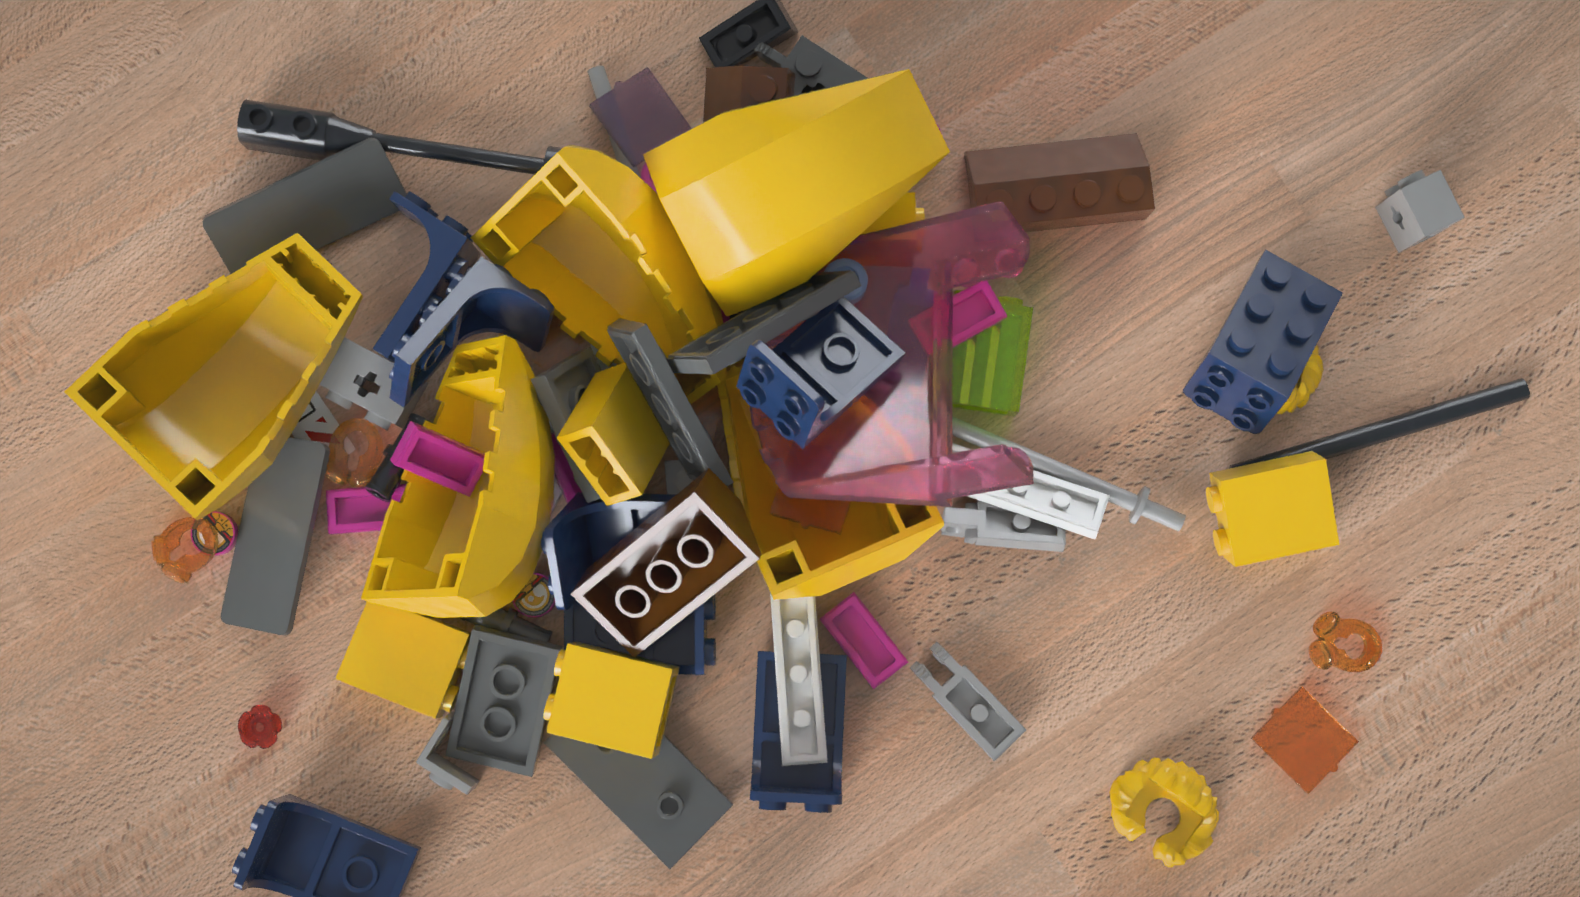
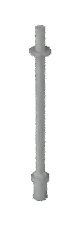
[864,381,1186,531]

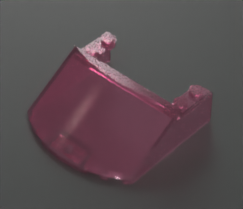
[749,202,1034,507]

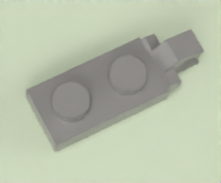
[941,500,1066,552]

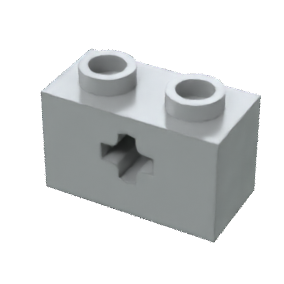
[1375,170,1465,253]
[319,337,428,431]

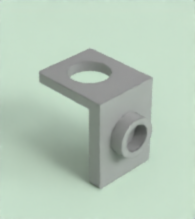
[416,712,480,795]

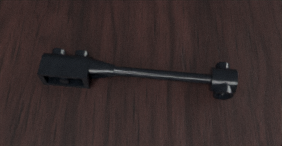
[237,99,562,175]

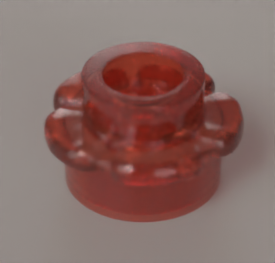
[238,705,282,749]

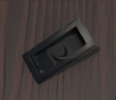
[699,0,798,67]

